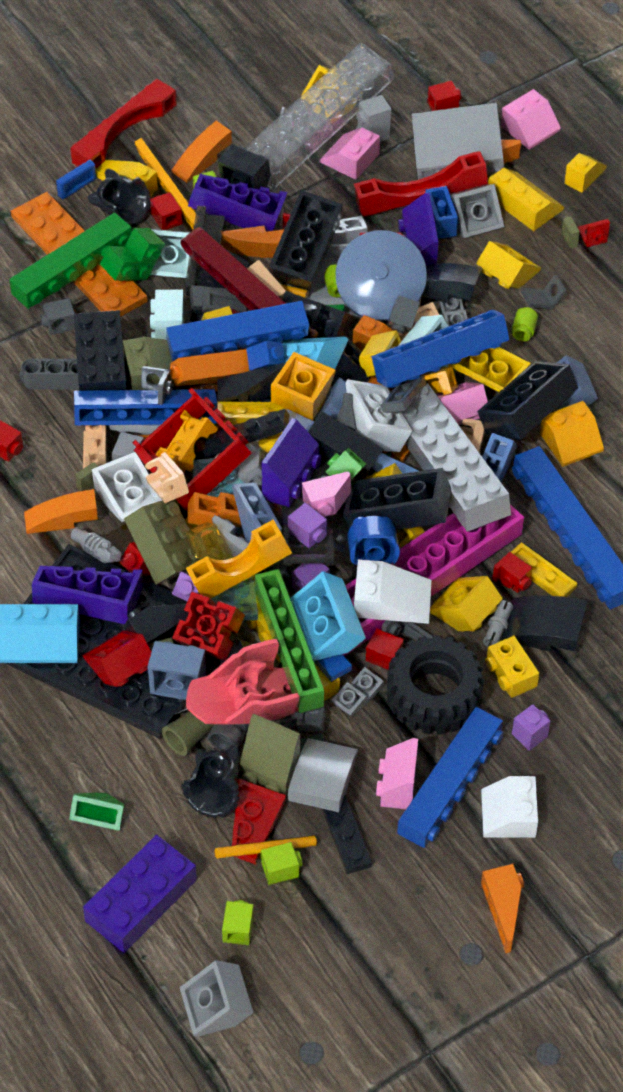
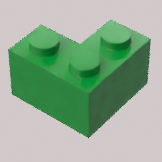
[100,228,165,281]

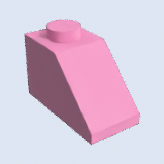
[302,471,351,517]

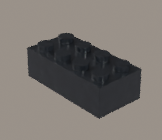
[269,190,343,292]
[74,310,127,391]
[477,361,578,440]
[343,468,452,530]

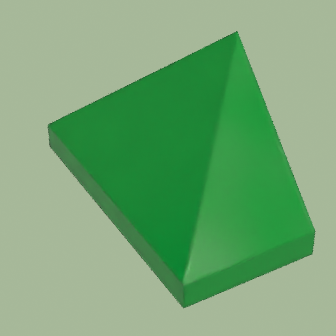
[69,793,125,831]

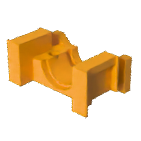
[156,410,218,473]

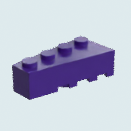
[188,174,288,232]
[32,566,142,624]

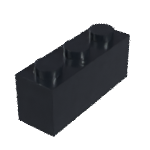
[308,411,384,479]

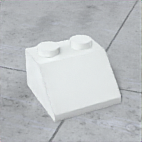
[481,776,538,838]

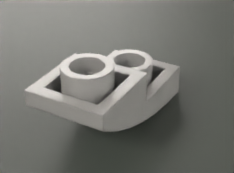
[438,295,468,326]
[212,515,249,557]
[331,667,385,717]

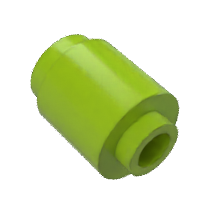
[324,264,340,297]
[512,307,538,342]

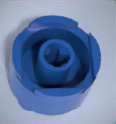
[347,516,400,566]

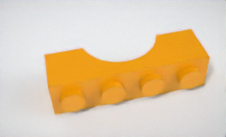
[186,519,292,599]

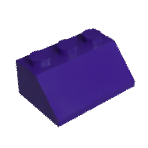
[398,193,438,265]
[262,418,321,507]

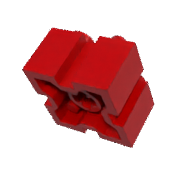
[172,592,245,661]

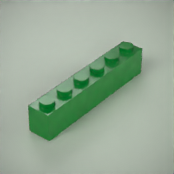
[9,212,132,309]

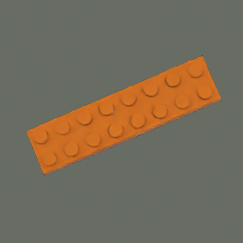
[11,192,148,317]

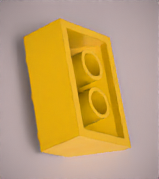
[488,168,564,231]
[447,347,531,392]

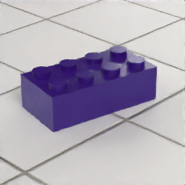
[83,835,197,953]

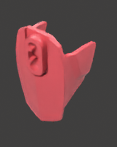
[186,639,300,725]

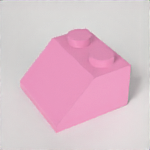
[501,89,561,150]
[320,127,380,180]
[436,381,488,425]
[376,738,418,809]

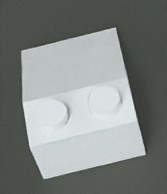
[345,379,412,452]
[92,452,162,522]
[354,560,432,624]

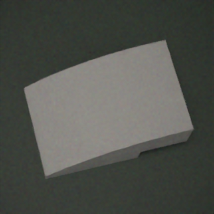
[288,738,358,812]

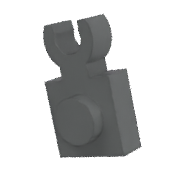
[279,706,326,732]

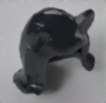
[88,169,152,227]
[181,745,240,818]

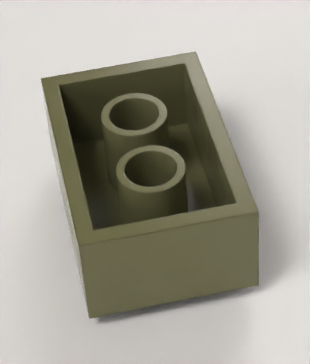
[124,499,203,584]

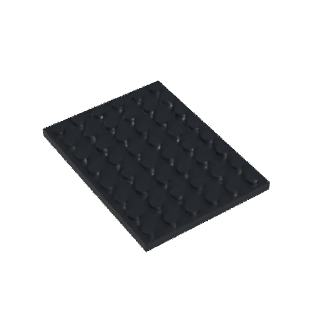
[5,544,234,739]

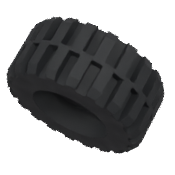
[386,635,484,734]

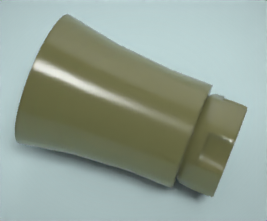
[162,711,214,756]

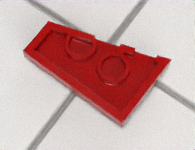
[232,779,286,865]

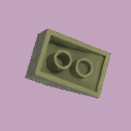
[123,337,175,390]
[240,713,300,797]

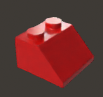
[83,630,152,687]

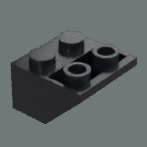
[331,335,370,387]

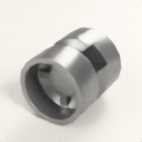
[208,724,249,752]

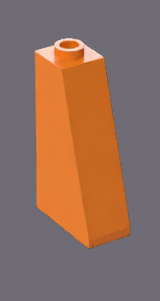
[170,349,249,386]

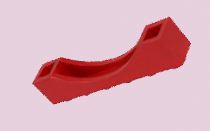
[70,79,177,170]
[354,151,488,217]

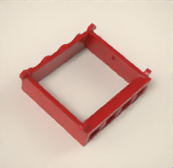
[132,388,252,512]

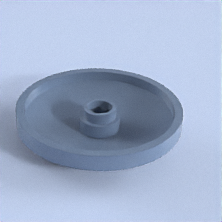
[336,230,427,321]

